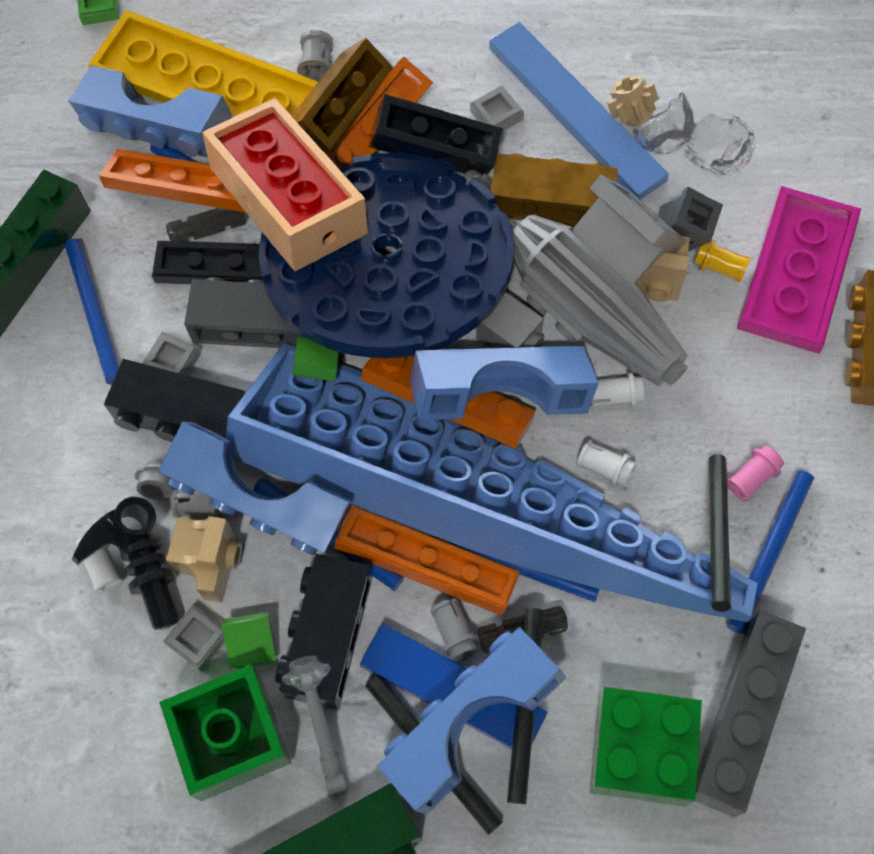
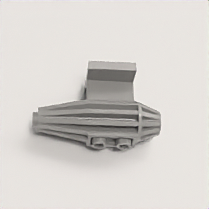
[512,175,688,386]

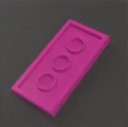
[737,186,861,354]

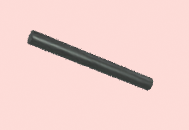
[709,454,731,612]
[507,608,544,805]
[365,674,503,835]

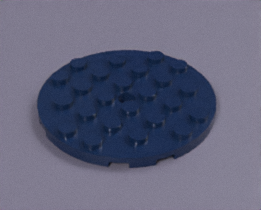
[259,153,514,358]

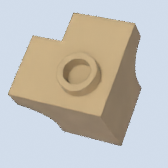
[637,236,690,302]
[166,516,242,603]

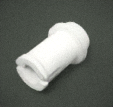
[591,372,644,407]
[577,440,637,487]
[75,537,123,593]

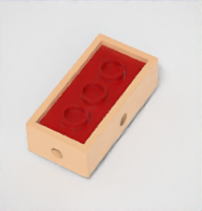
[202,98,368,271]

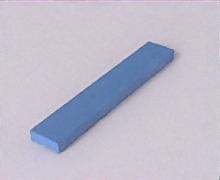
[489,21,669,200]

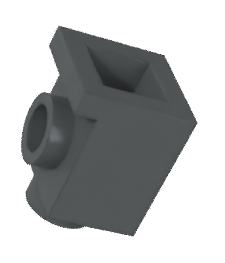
[658,187,723,252]

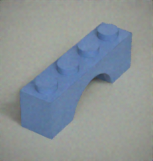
[69,65,233,157]
[409,346,599,420]
[158,422,353,555]
[377,627,567,814]

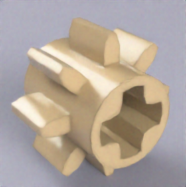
[607,75,659,126]

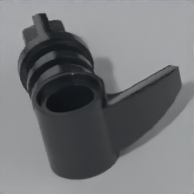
[72,496,179,630]

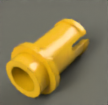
[694,240,751,282]

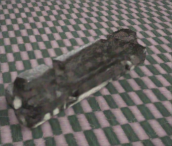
[166,208,246,242]
[477,606,568,653]

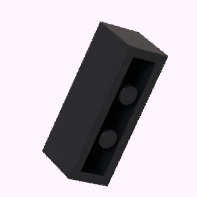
[369,94,503,175]
[104,358,245,442]
[275,554,373,710]

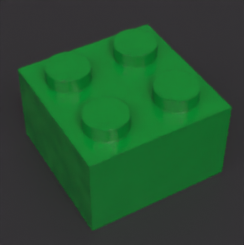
[159,664,292,801]
[589,687,702,807]

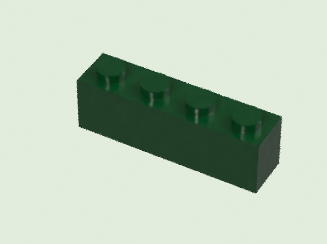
[0,169,91,337]
[262,783,422,854]

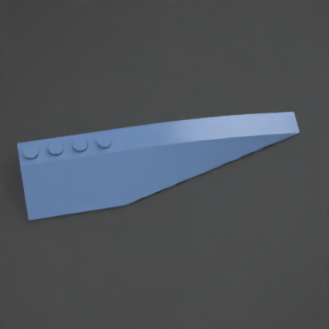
[226,343,758,622]

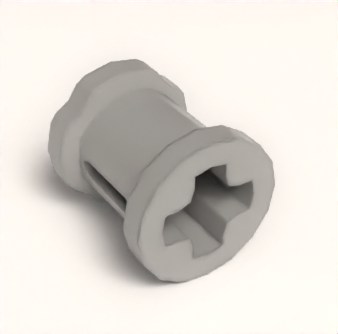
[297,30,334,82]

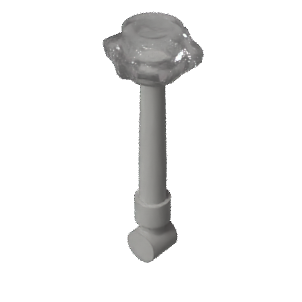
[282,656,348,795]

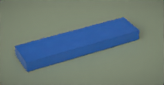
[360,623,548,749]

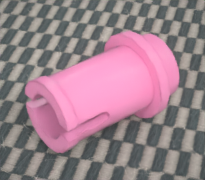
[727,446,784,501]

